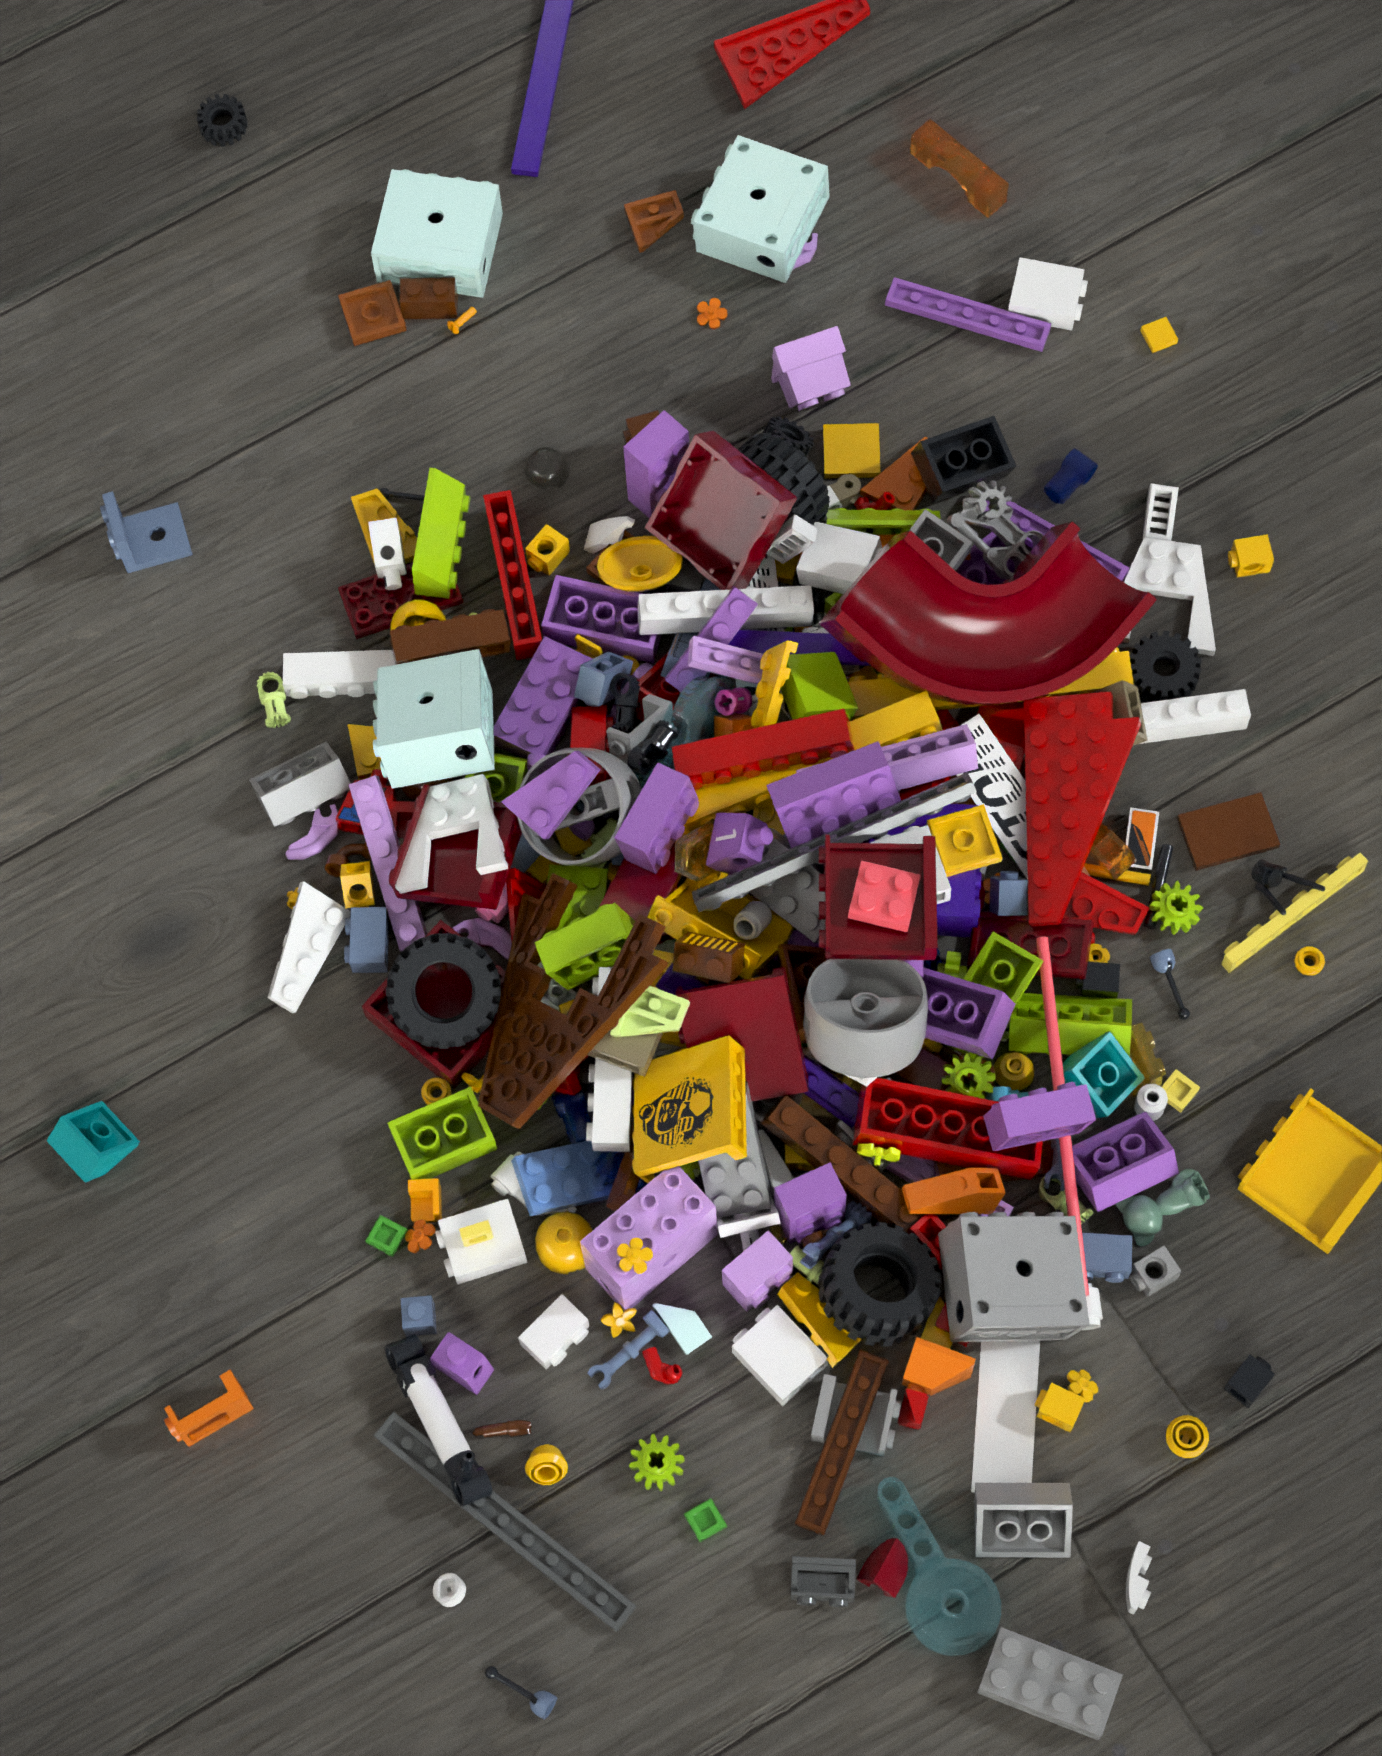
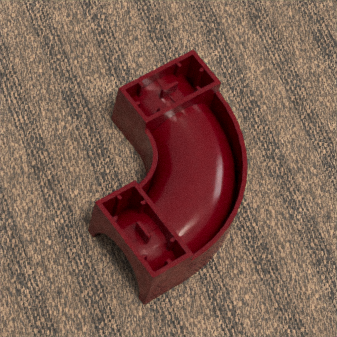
[819,521,1157,705]

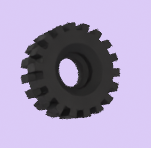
[1130,631,1202,703]

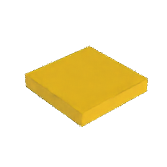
[823,423,881,479]
[926,804,1002,877]

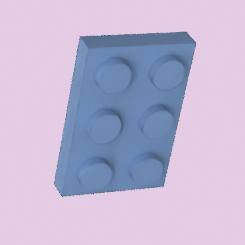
[511,1141,613,1216]

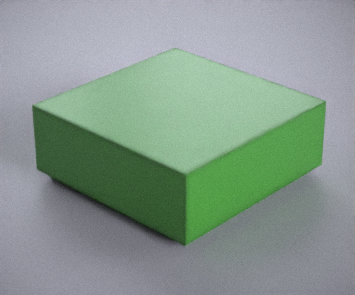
[365,1215,407,1257]
[684,1498,727,1542]

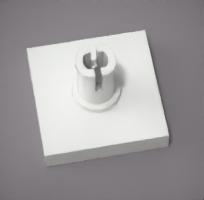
[717,1199,780,1251]

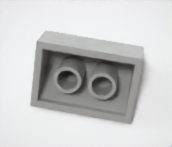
[249,742,351,827]
[974,1483,1073,1558]

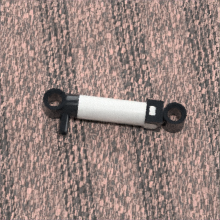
[385,1334,492,1507]

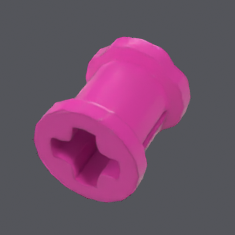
[714,687,752,716]

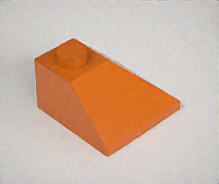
[902,1337,976,1396]

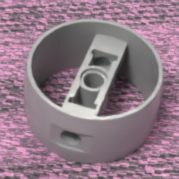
[517,748,642,866]
[803,959,928,1078]

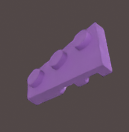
[501,751,600,840]

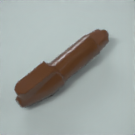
[472,1420,532,1438]

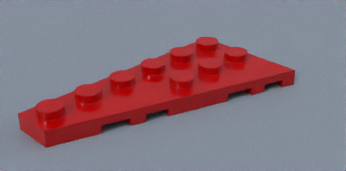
[713,0,870,110]

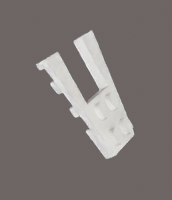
[1122,537,1216,656]
[395,774,508,894]

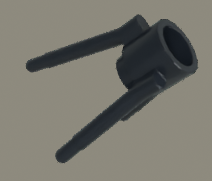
[1251,859,1325,915]

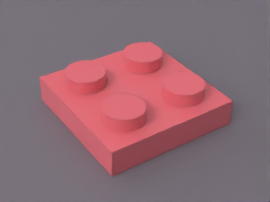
[847,860,921,932]

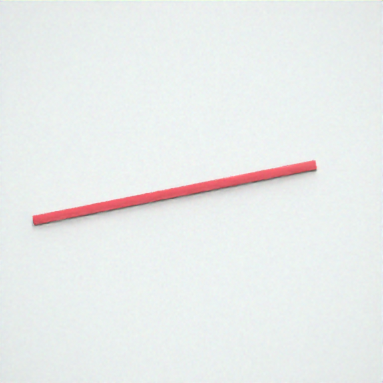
[1036,937,1089,1296]

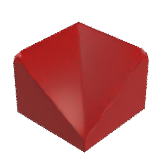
[898,1388,929,1430]

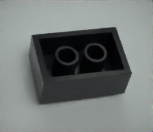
[911,416,1016,503]

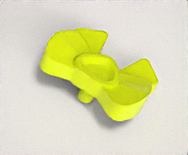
[857,1143,901,1166]

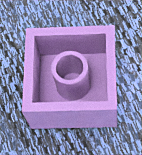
[722,1230,793,1312]

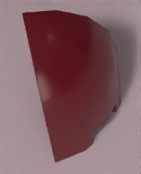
[856,1537,908,1598]

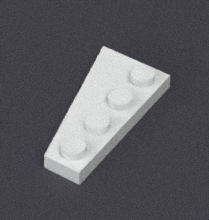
[268,881,351,1013]

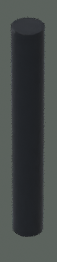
[1144,844,1173,929]

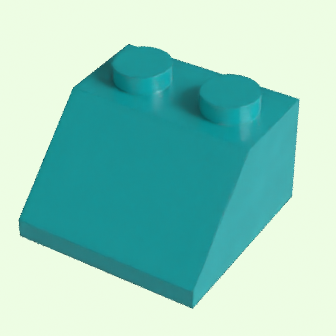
[1063,1031,1145,1118]
[47,1101,140,1183]

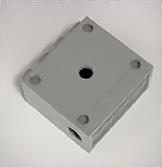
[938,1212,1090,1342]

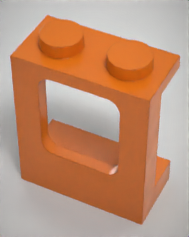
[164,1370,254,1447]

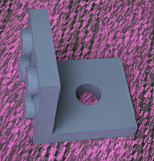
[100,492,193,573]

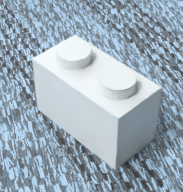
[518,1294,589,1369]

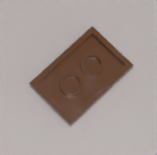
[1177,792,1280,871]

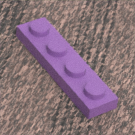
[665,586,758,697]

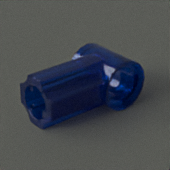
[1044,448,1098,505]
[551,1089,592,1144]

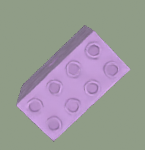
[580,1166,718,1311]

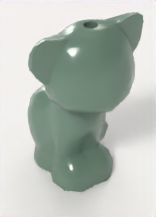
[1116,1168,1210,1247]

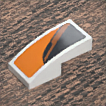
[1122,807,1159,870]

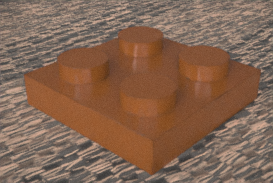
[338,280,407,346]

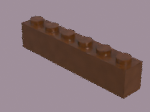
[760,1095,924,1235]

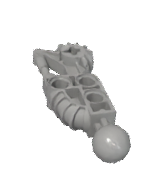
[947,481,1044,580]

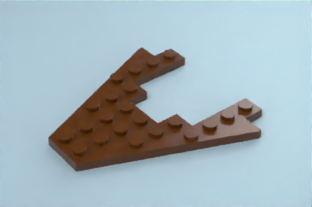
[478,873,669,1129]

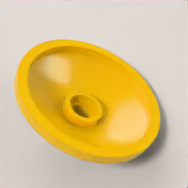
[597,536,683,592]

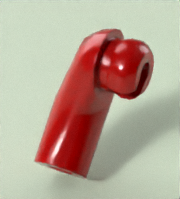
[854,491,895,510]
[642,1347,682,1385]

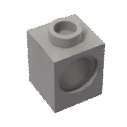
[1130,1245,1181,1297]

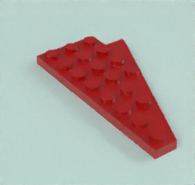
[1024,691,1141,927]

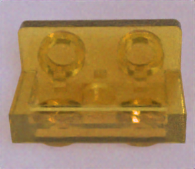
[674,818,716,881]
[1130,1023,1166,1097]

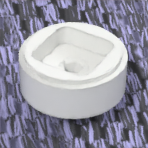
[433,1573,466,1607]

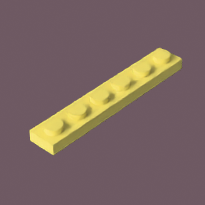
[1221,852,1368,973]

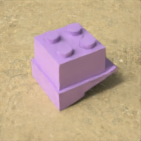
[771,326,851,411]

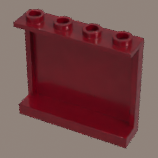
[389,784,522,910]
[818,835,938,960]
[675,967,809,1102]

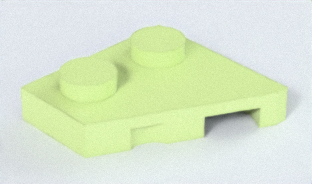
[610,986,690,1037]

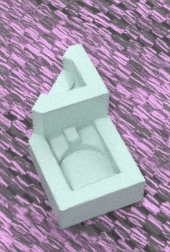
[651,1303,712,1355]

